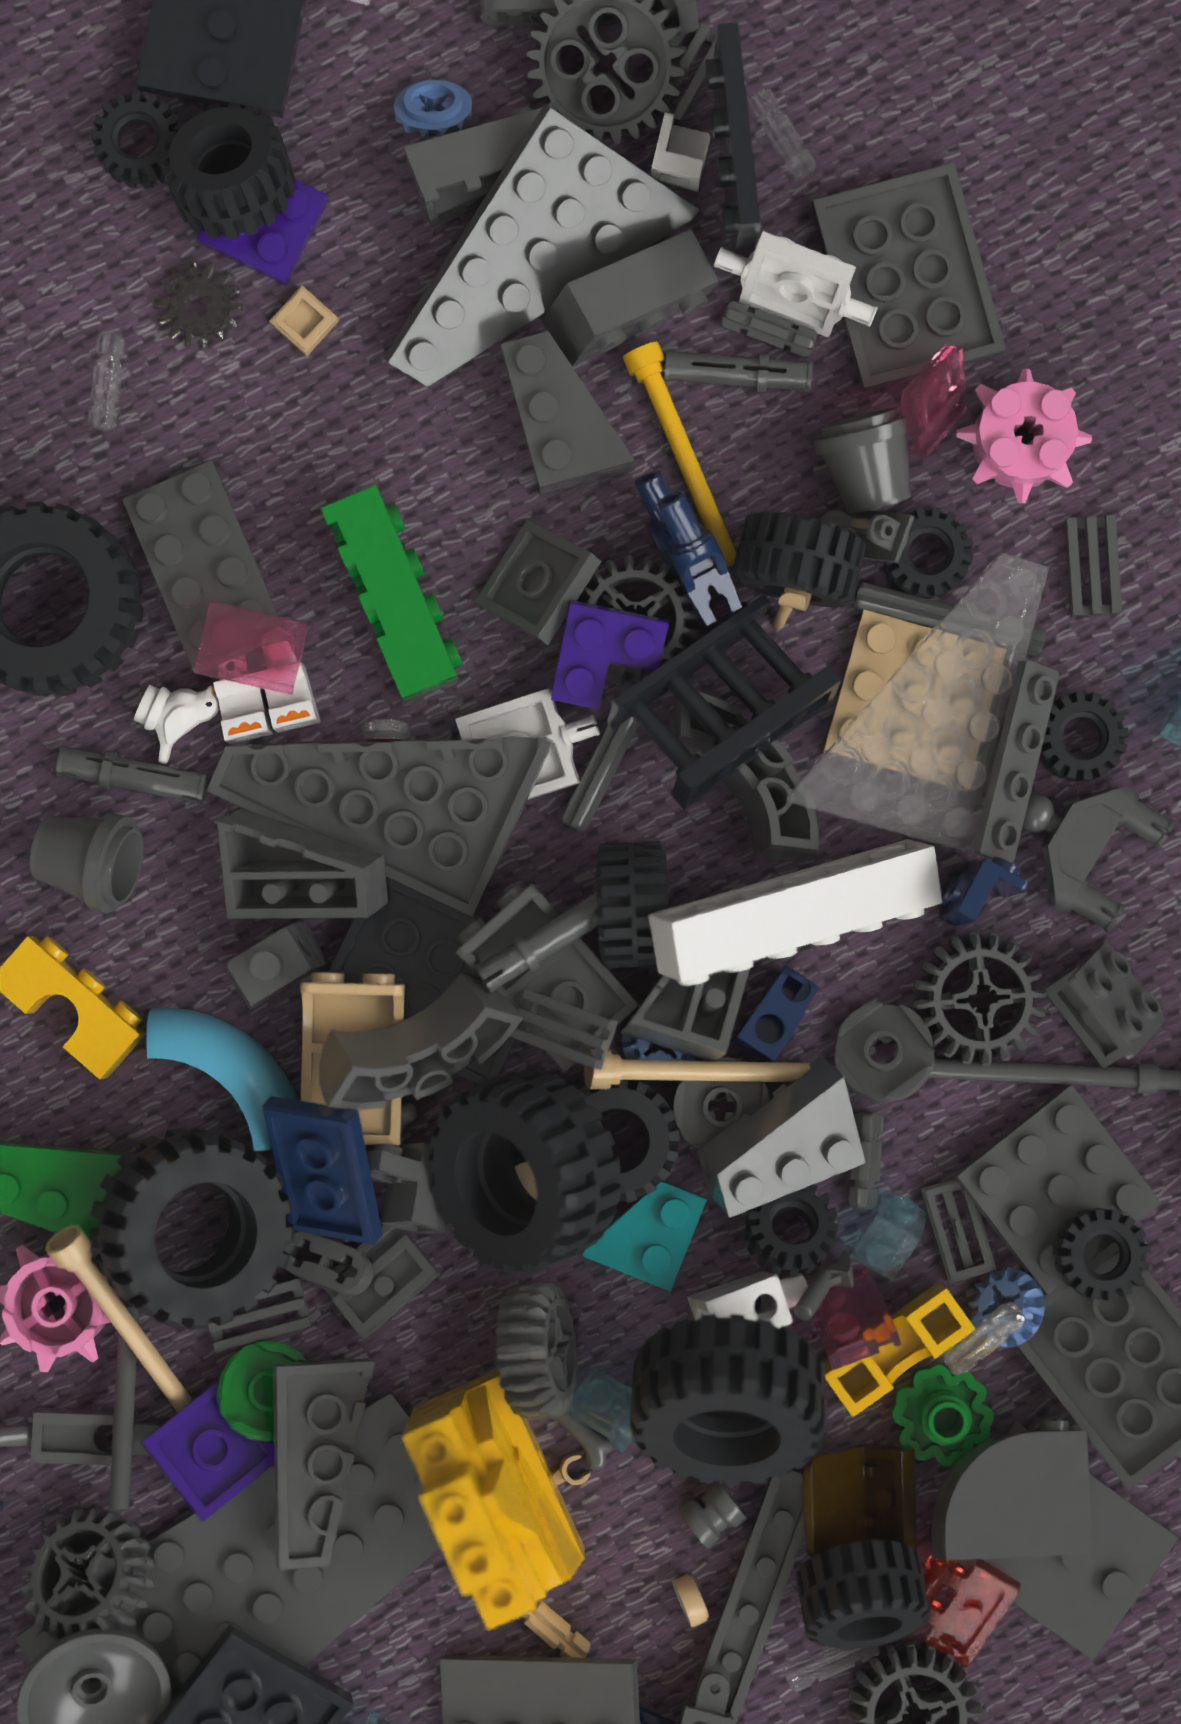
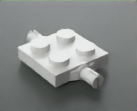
[714,231,878,338]
[455,688,600,800]

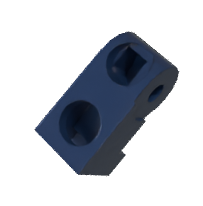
[731,965,819,1062]

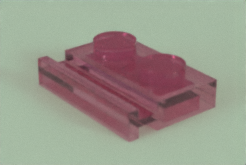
[900,345,967,458]
[194,600,309,695]
[812,1267,902,1370]

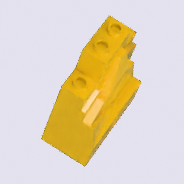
[402,1369,585,1630]

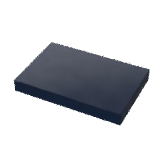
[262,1096,383,1245]

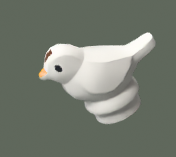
[134,685,220,765]

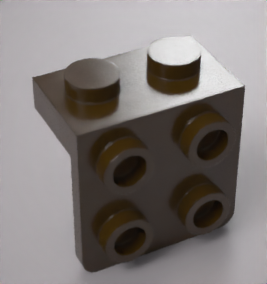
[803,1443,917,1557]

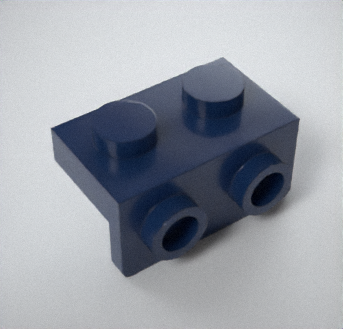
[939,856,1029,926]

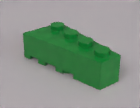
[321,485,463,702]
[0,1140,138,1241]

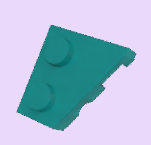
[582,1181,707,1292]

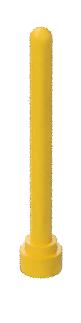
[622,341,737,567]

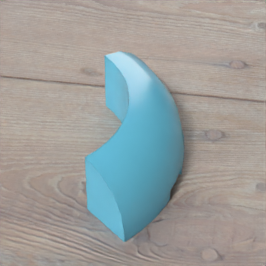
[146,1008,300,1151]

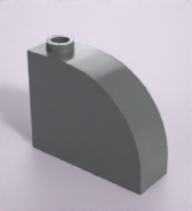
[931,1420,1094,1560]

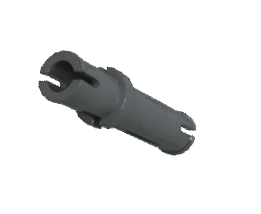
[664,349,813,393]
[56,745,209,805]
[474,892,598,993]

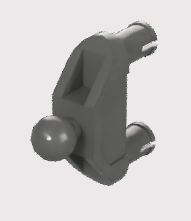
[1023,785,1175,932]

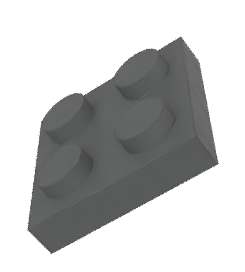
[475,520,602,645]

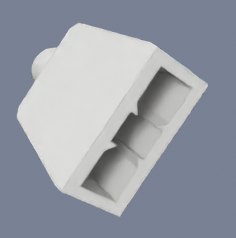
[687,1271,808,1328]

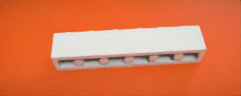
[649,839,942,986]

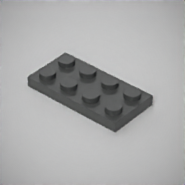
[122,460,287,674]

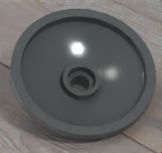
[16,1629,171,1724]

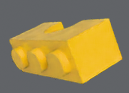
[0,935,147,1080]
[823,1282,976,1417]

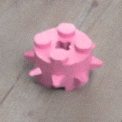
[956,369,1092,504]
[0,1245,111,1372]

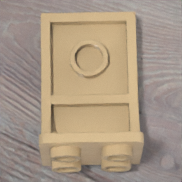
[300,973,405,1145]

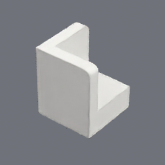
[651,112,710,192]

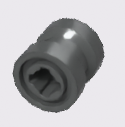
[678,1481,748,1549]

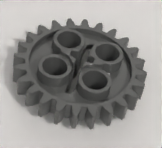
[526,0,687,144]

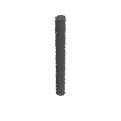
[109,1307,139,1512]

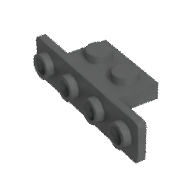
[970,660,1059,863]

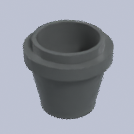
[812,407,912,513]
[30,813,144,913]

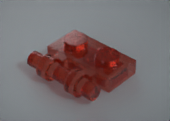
[923,1554,1021,1668]

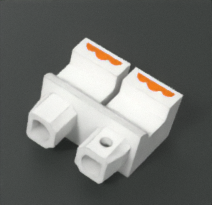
[213,639,321,744]

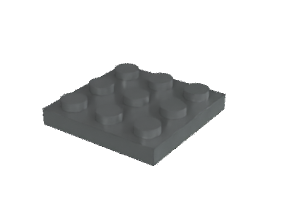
[953,1085,1161,1295]

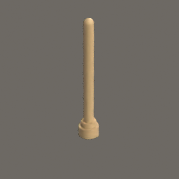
[584,1049,811,1090]
[45,1225,193,1412]

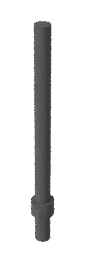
[928,1058,1181,1094]

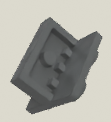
[1045,942,1166,1068]

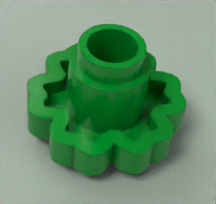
[891,1362,994,1467]

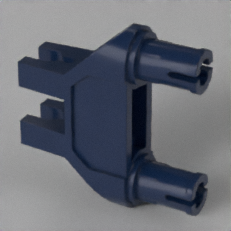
[634,470,742,626]

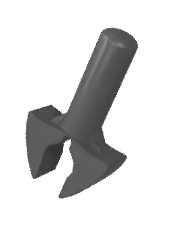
[794,1250,855,1321]

